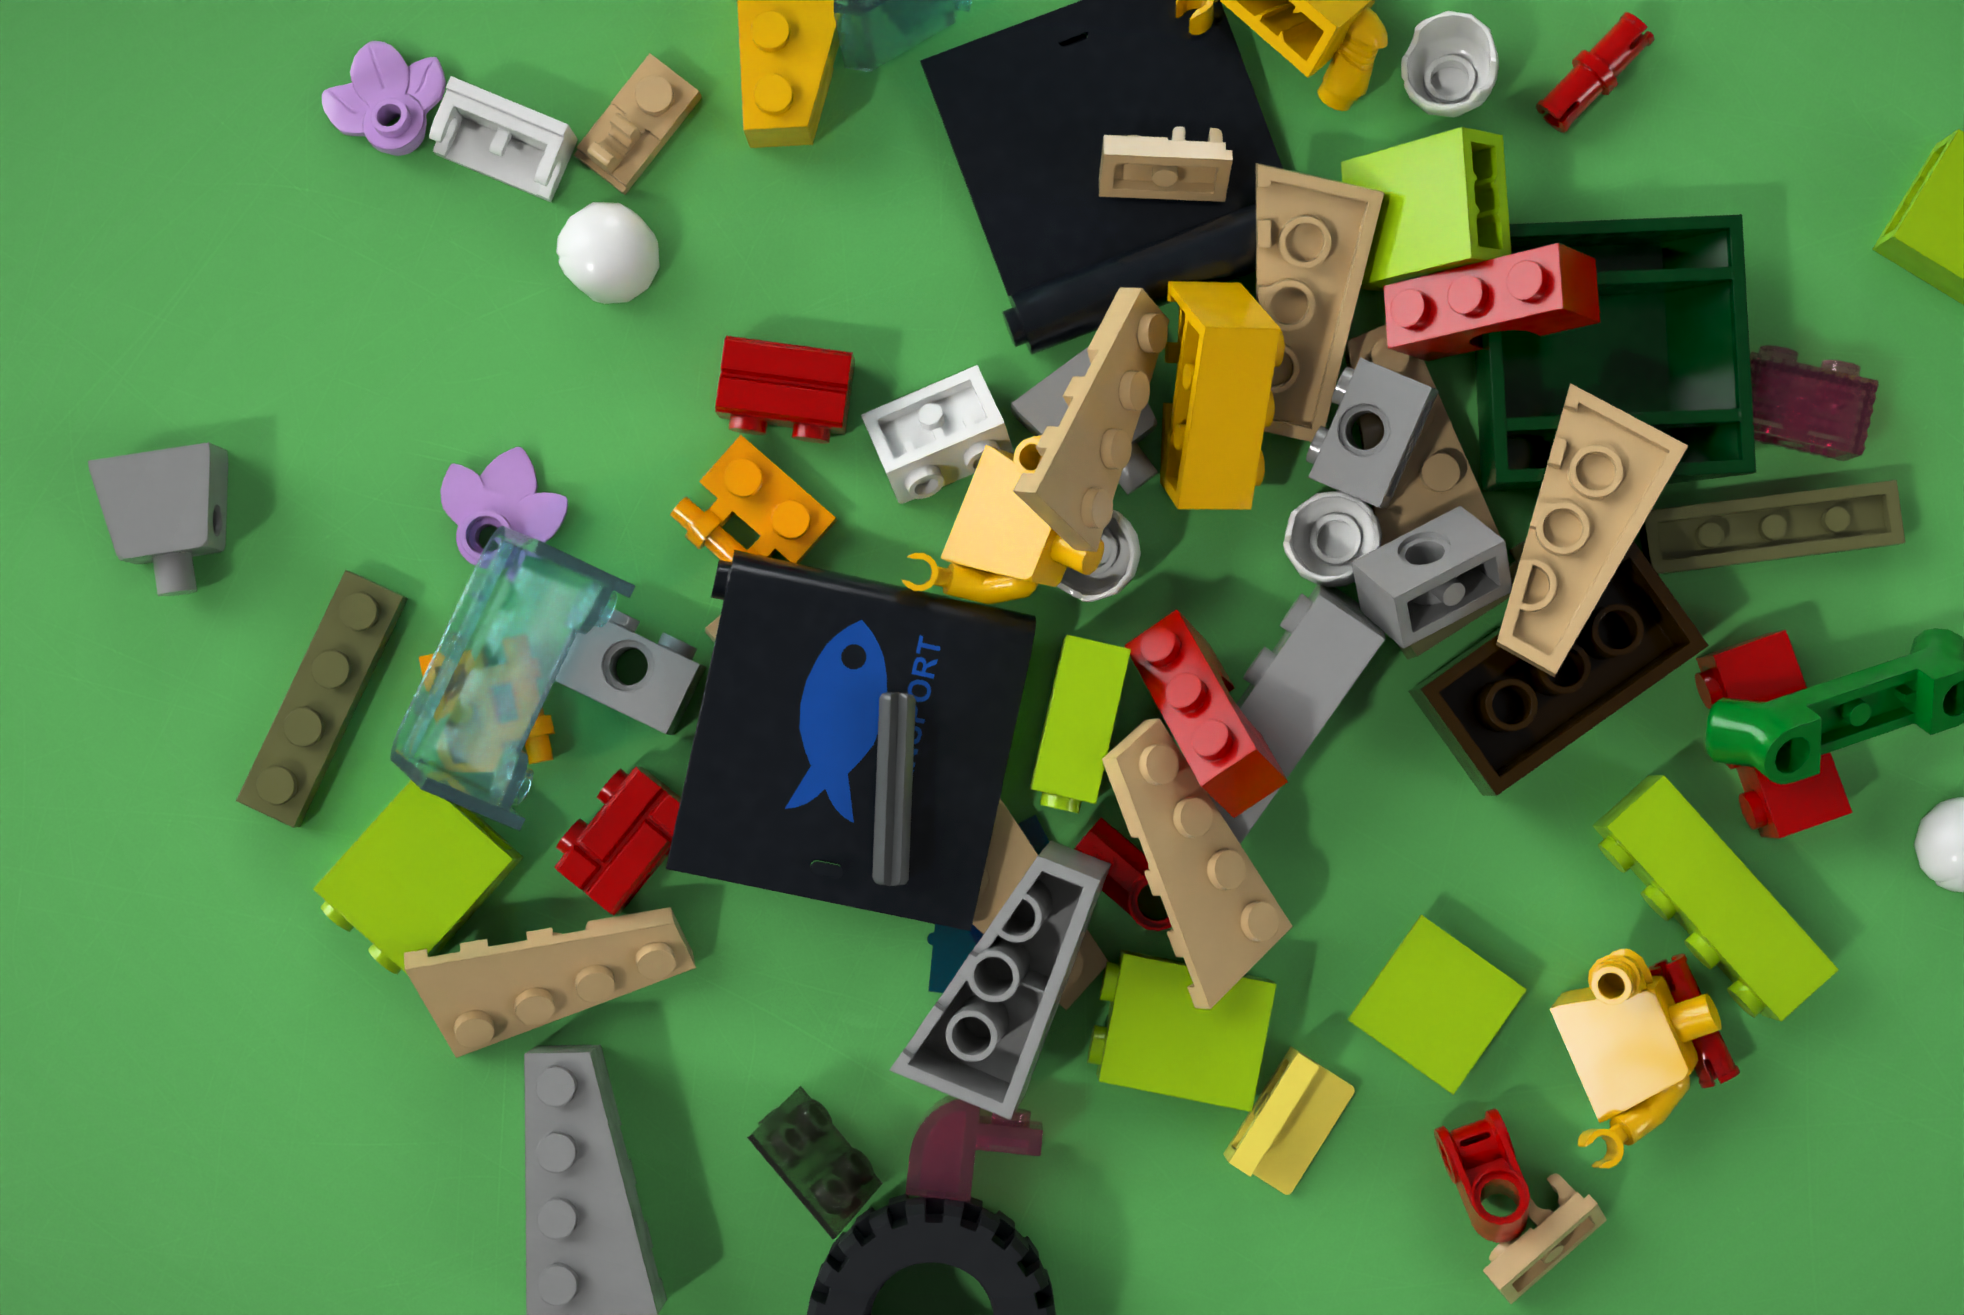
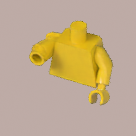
[1176,0,1388,111]
[901,435,1104,605]
[1550,949,1722,1169]

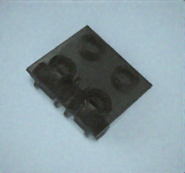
[747,1086,882,1239]

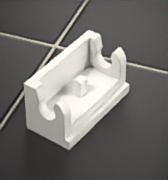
[429,76,578,202]

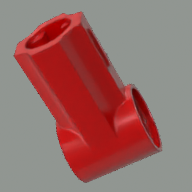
[1074,817,1172,931]

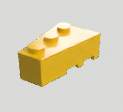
[737,0,852,148]
[1160,281,1285,510]

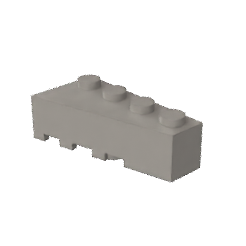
[1208,585,1385,844]
[889,840,1111,1120]
[524,1045,667,1315]

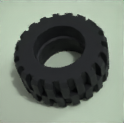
[807,1191,1056,1315]

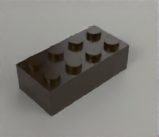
[1409,541,1709,796]

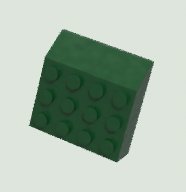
[1475,214,1756,491]

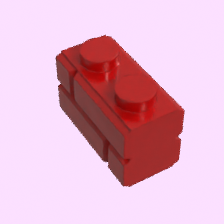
[715,336,855,444]
[554,766,681,916]

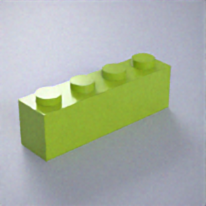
[1592,775,1839,1022]

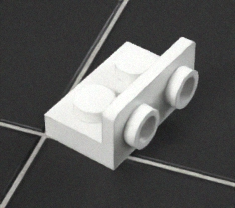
[861,365,1014,504]

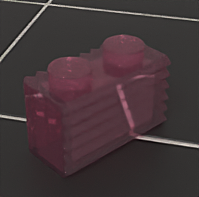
[1750,345,1879,461]

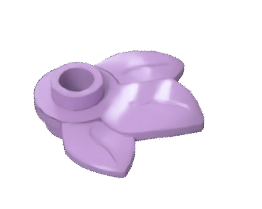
[322,40,446,156]
[440,447,568,569]

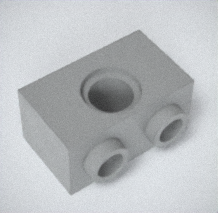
[1306,357,1439,509]
[1351,506,1512,649]
[550,605,706,735]

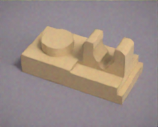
[574,53,702,195]
[1099,127,1233,202]
[1483,1173,1607,1304]

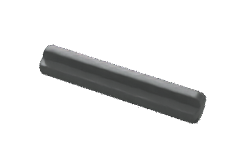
[872,692,916,886]

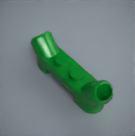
[1705,628,1964,785]

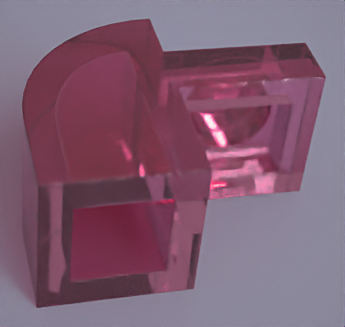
[905,1095,1043,1202]

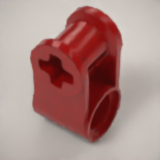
[1434,1108,1530,1243]

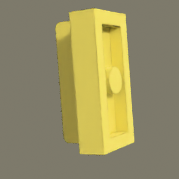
[1223,1046,1355,1195]

